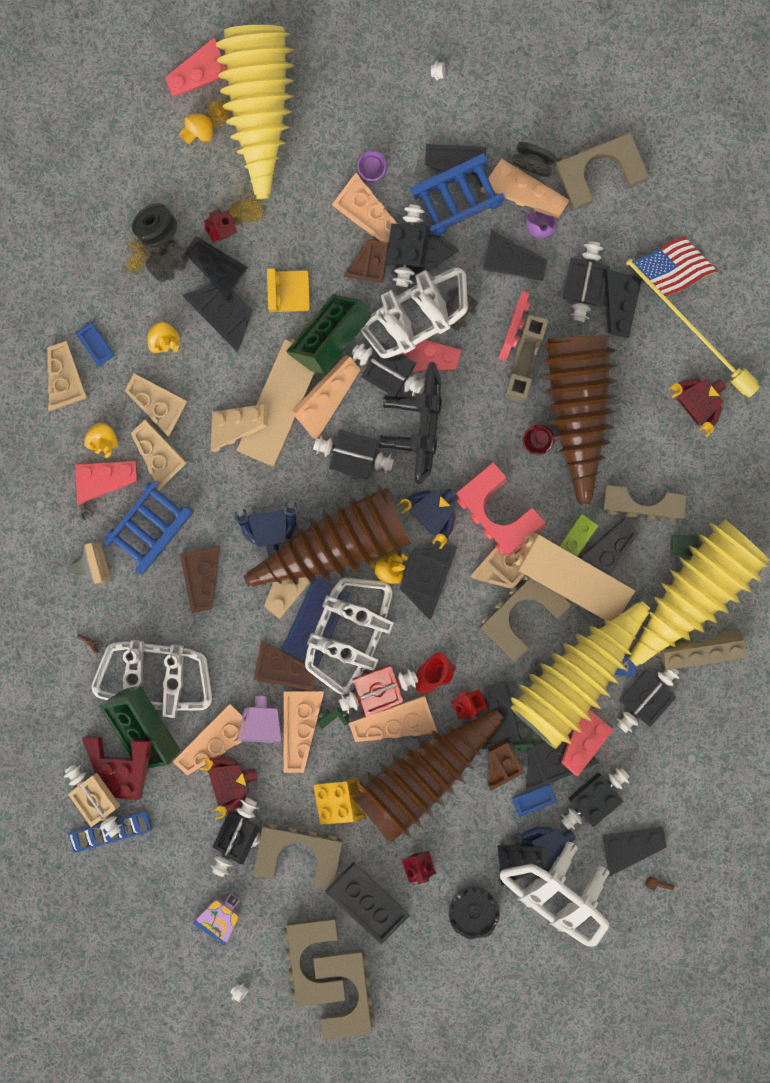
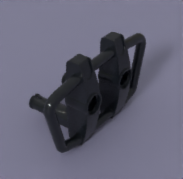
[379,362,442,484]

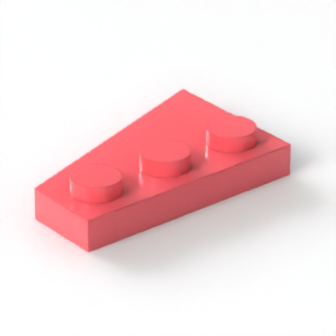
[165,38,227,98]
[498,291,531,361]
[401,340,461,372]
[75,461,138,506]
[561,709,613,776]

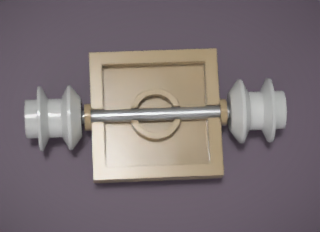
[64,764,122,837]

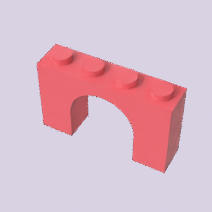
[456,462,546,557]

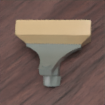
[65,541,111,584]

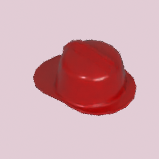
[415,652,456,694]

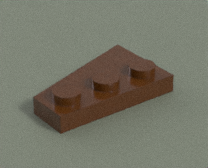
[180,546,220,613]
[254,640,316,691]

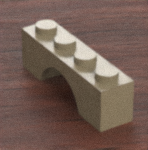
[602,485,687,523]
[661,629,746,670]

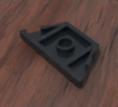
[183,285,253,352]
[399,546,457,620]
[526,735,599,793]

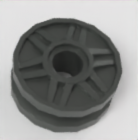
[511,142,557,177]
[132,203,177,248]

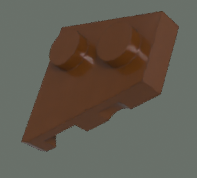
[344,239,389,283]
[488,739,525,791]

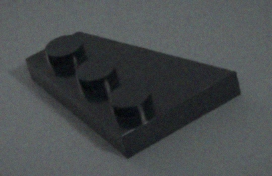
[425,144,486,188]
[390,225,459,285]
[484,230,547,281]
[185,236,248,298]
[603,269,642,338]
[482,681,521,750]
[603,827,666,877]
[497,844,549,886]

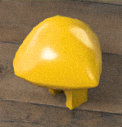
[179,113,213,144]
[147,321,181,354]
[84,423,118,458]
[374,551,408,584]

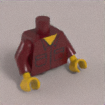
[667,378,726,437]
[198,756,258,820]

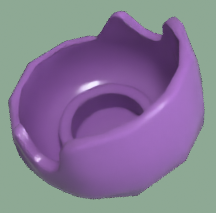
[357,150,388,181]
[526,210,557,238]

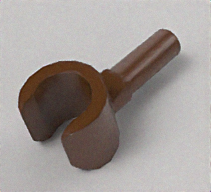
[76,634,103,653]
[644,877,674,891]

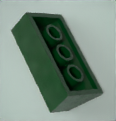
[286,294,371,374]
[99,685,180,769]

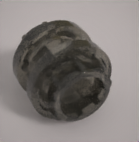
[145,240,188,282]
[446,287,478,330]

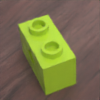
[558,514,598,557]

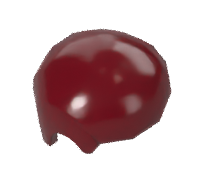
[522,424,555,455]

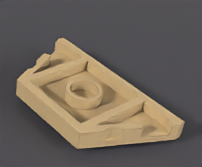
[470,546,525,589]

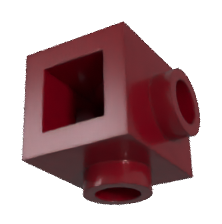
[204,209,238,243]
[402,851,436,884]

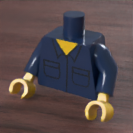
[396,488,457,549]

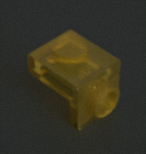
[208,101,230,128]
[230,200,263,225]
[124,242,146,275]

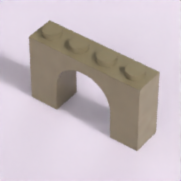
[554,132,649,211]
[504,314,548,403]
[479,575,572,662]
[253,822,342,889]
[284,916,346,1007]
[313,949,375,1040]

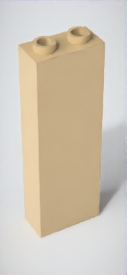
[236,339,316,468]
[511,531,635,621]

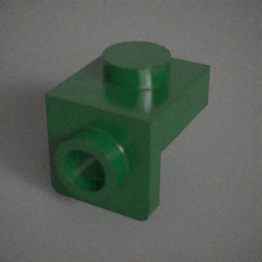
[317,706,349,729]

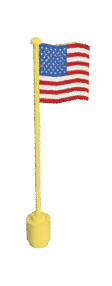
[626,237,760,398]

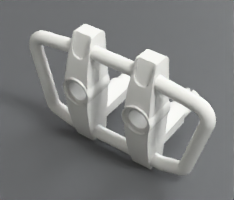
[361,268,468,358]
[305,577,394,695]
[92,640,212,718]
[500,842,609,947]

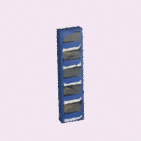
[68,811,152,853]

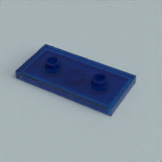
[281,578,351,667]

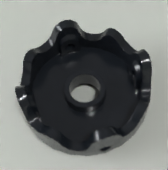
[449,887,500,939]

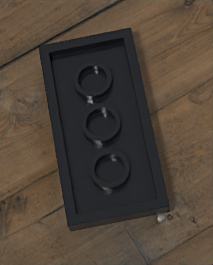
[325,862,410,945]

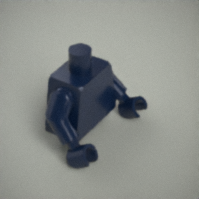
[235,502,297,557]
[511,827,575,878]

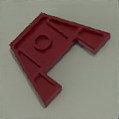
[82,736,152,800]

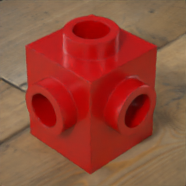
[450,689,487,720]

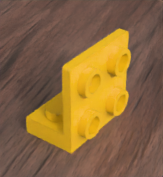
[267,268,310,312]
[314,777,366,825]

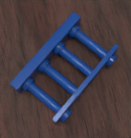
[410,153,505,236]
[104,480,194,574]

